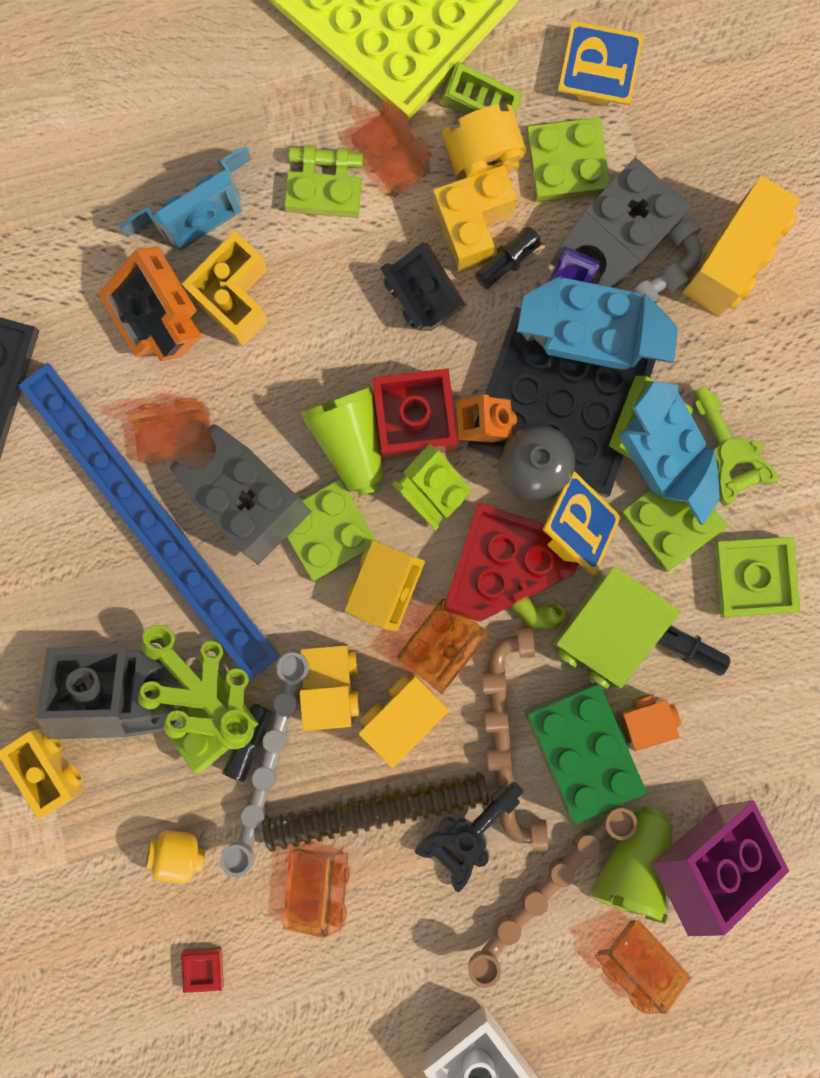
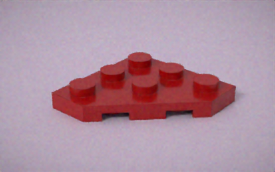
[443,502,579,622]

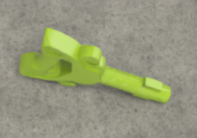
[693,385,779,507]

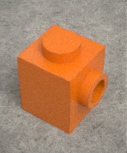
[616,694,681,752]

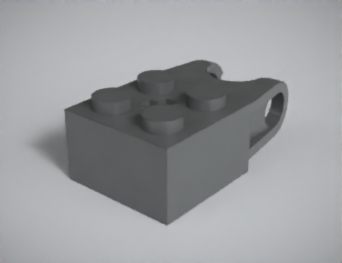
[550,157,692,288]
[170,424,312,565]
[36,646,187,739]

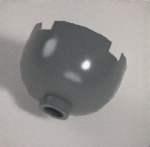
[499,425,575,502]

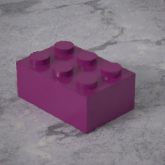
[652,800,789,936]

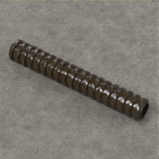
[262,771,489,852]

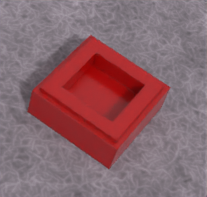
[181,947,224,993]

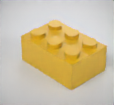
[681,175,801,317]

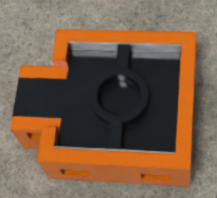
[98,247,202,361]

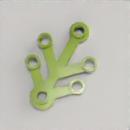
[138,625,254,749]

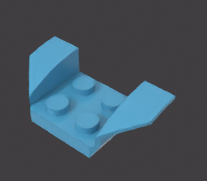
[120,146,251,251]
[517,276,678,370]
[619,381,720,525]

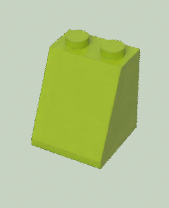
[552,566,681,689]

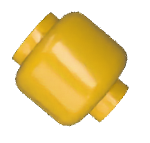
[145,830,205,884]

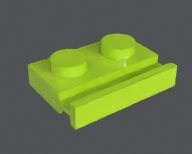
[392,444,472,531]

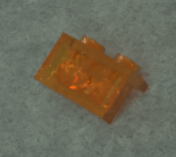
[351,101,432,198]
[127,397,215,463]
[397,598,490,694]
[283,848,350,938]
[595,919,692,1014]

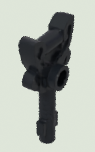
[415,781,524,892]

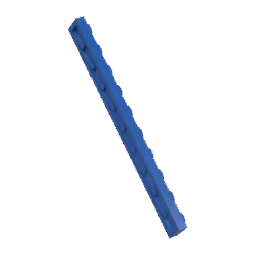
[18,363,281,681]

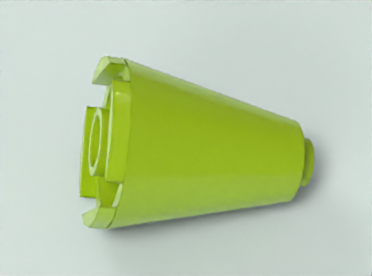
[300,386,385,496]
[589,807,672,924]

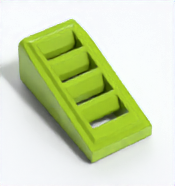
[438,61,523,115]

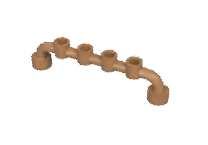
[482,627,548,851]
[468,805,638,988]

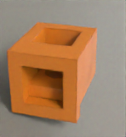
[456,394,517,443]

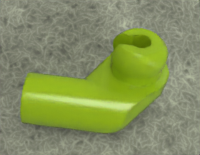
[511,598,566,629]

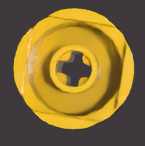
[441,105,527,180]

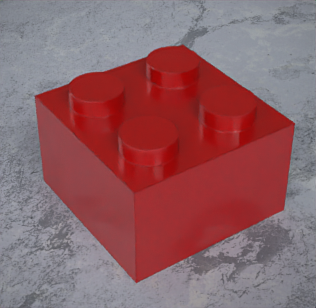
[372,368,458,460]

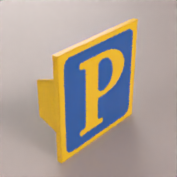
[558,20,644,106]
[542,472,621,576]

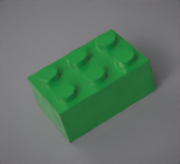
[524,681,647,824]

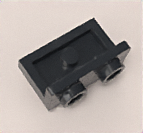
[380,242,466,331]

